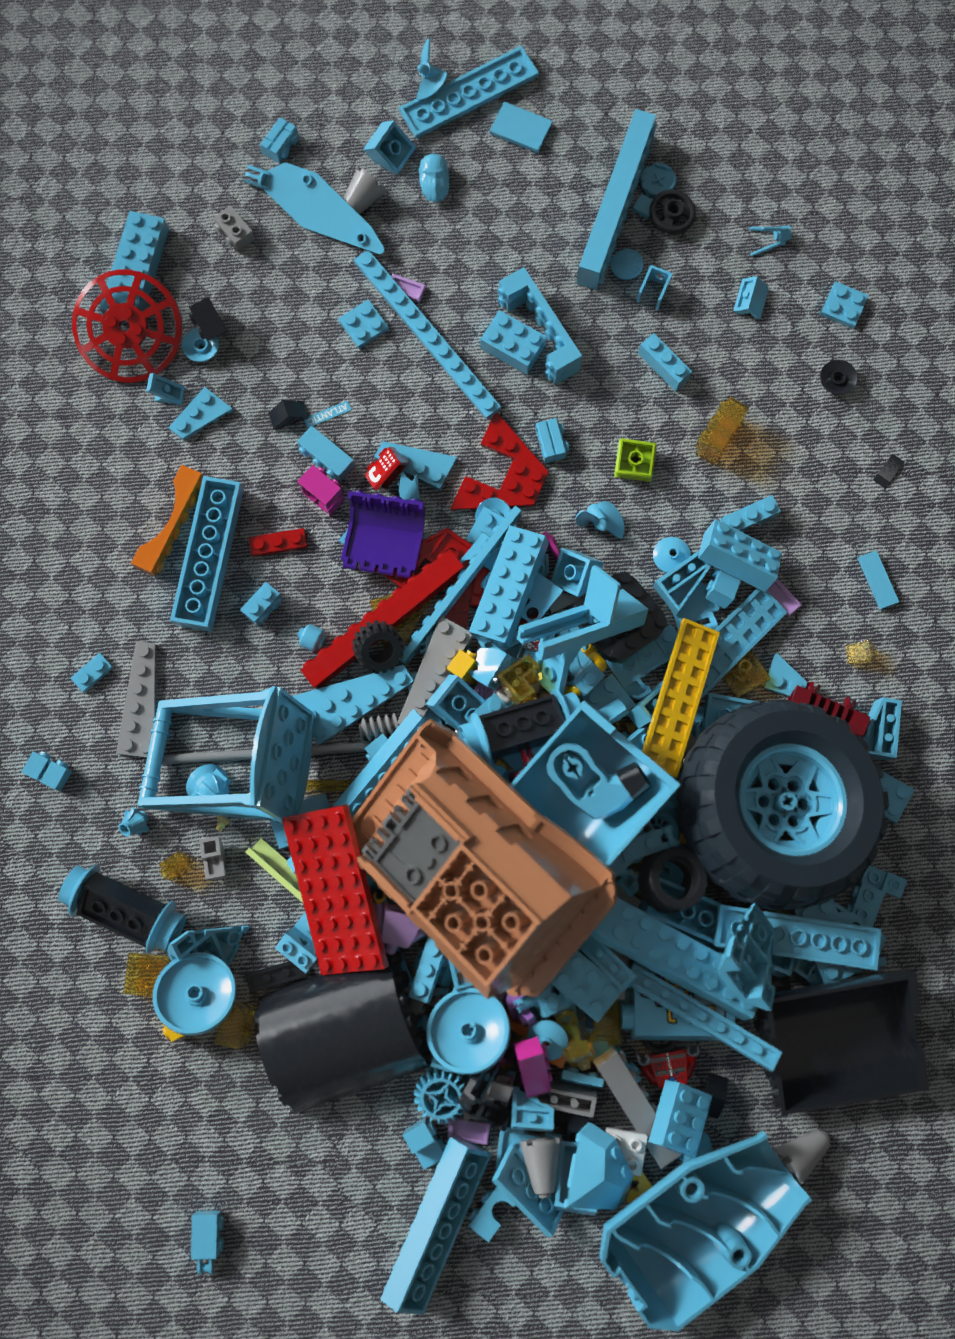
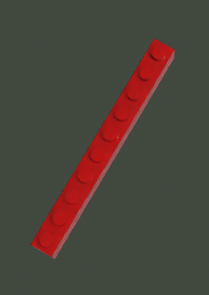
[300,549,466,689]

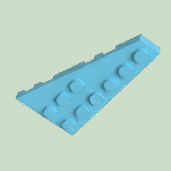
[292,665,414,745]

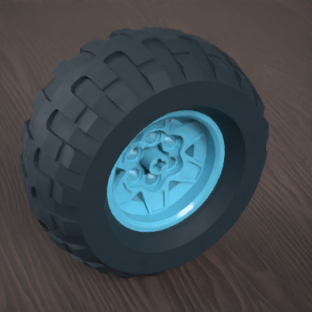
[676,699,889,910]

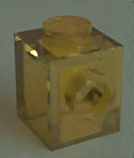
[159,851,193,881]

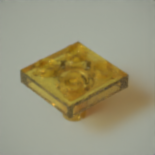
[723,650,771,698]

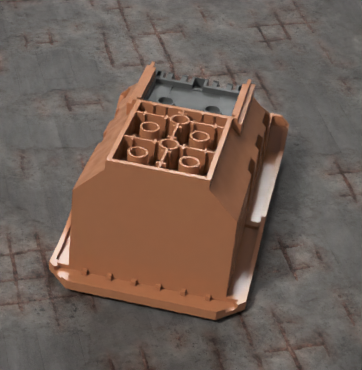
[352,719,617,1000]

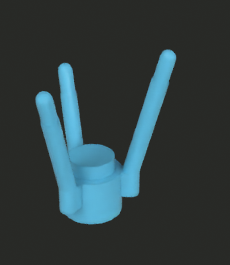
[749,225,792,257]

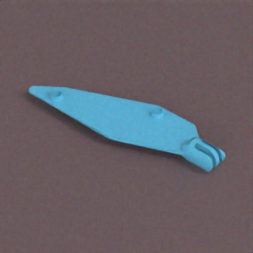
[243,162,385,254]

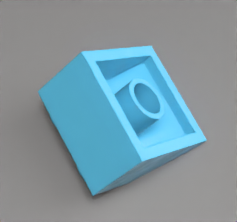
[363,120,416,174]
[551,548,604,597]

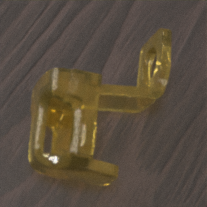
[555,1009,596,1071]

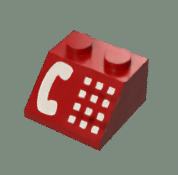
[365,447,410,491]

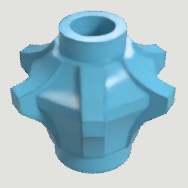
[119,807,149,837]

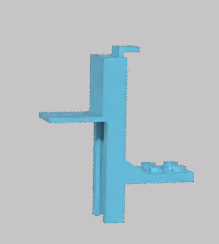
[517,565,648,695]

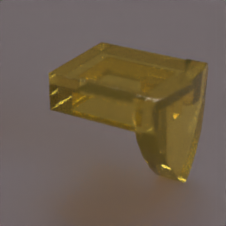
[845,639,878,664]

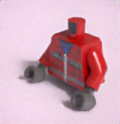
[636,1043,700,1089]

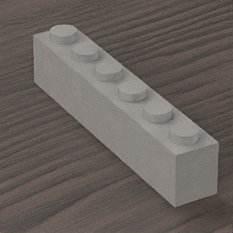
[593,1047,681,1169]

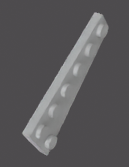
[397,616,473,725]
[116,641,157,758]

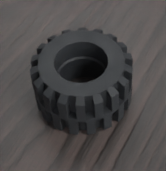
[352,620,405,674]

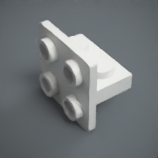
[605,1128,647,1176]

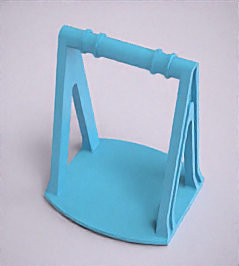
[137,686,314,824]

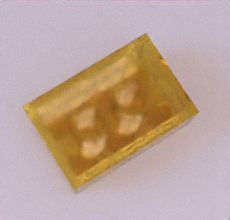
[695,396,749,465]

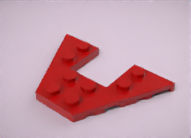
[450,413,548,511]
[376,528,473,629]

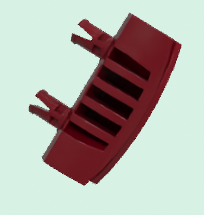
[787,682,870,737]

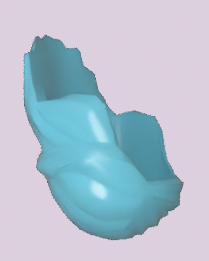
[418,154,449,203]

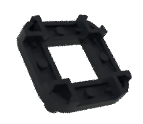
[574,572,667,664]
[458,1039,526,1131]

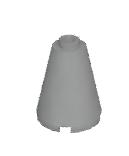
[343,167,386,214]
[774,1129,830,1185]
[520,1137,562,1198]

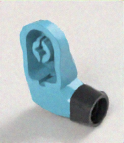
[547,743,652,820]

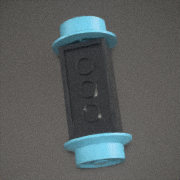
[458,689,581,766]
[58,865,186,953]

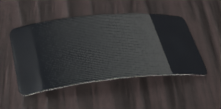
[873,454,904,488]

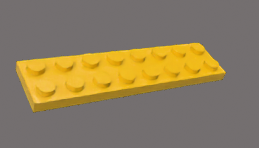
[642,618,720,779]

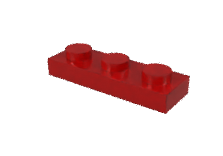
[248,528,308,557]

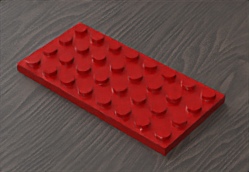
[282,804,389,975]

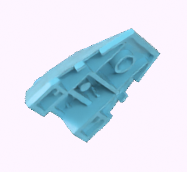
[718,903,776,1011]

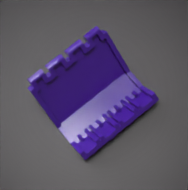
[341,491,426,578]

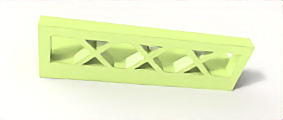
[246,838,303,903]

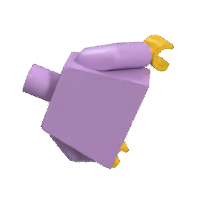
[372,891,425,955]

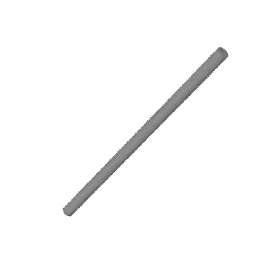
[162,742,372,765]

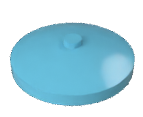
[153,952,237,1036]
[427,988,511,1075]

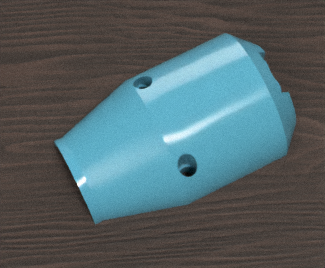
[599,1131,812,1331]

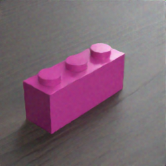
[514,1037,553,1098]

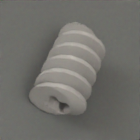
[359,713,399,743]

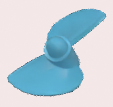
[417,39,448,100]
[575,501,624,539]

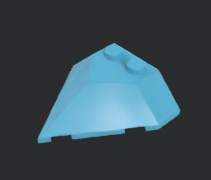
[166,925,249,967]
[563,1123,634,1210]

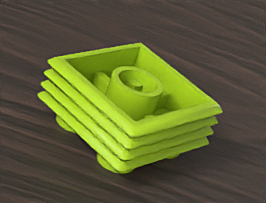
[614,438,657,482]

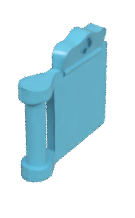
[672,582,720,631]

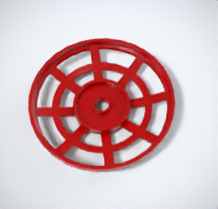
[72,269,183,383]

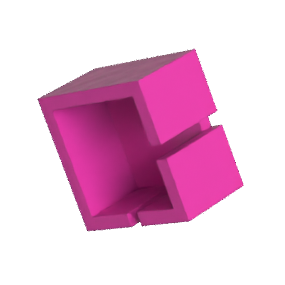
[297,465,345,516]

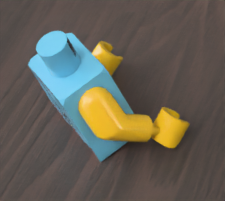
[564,644,607,699]

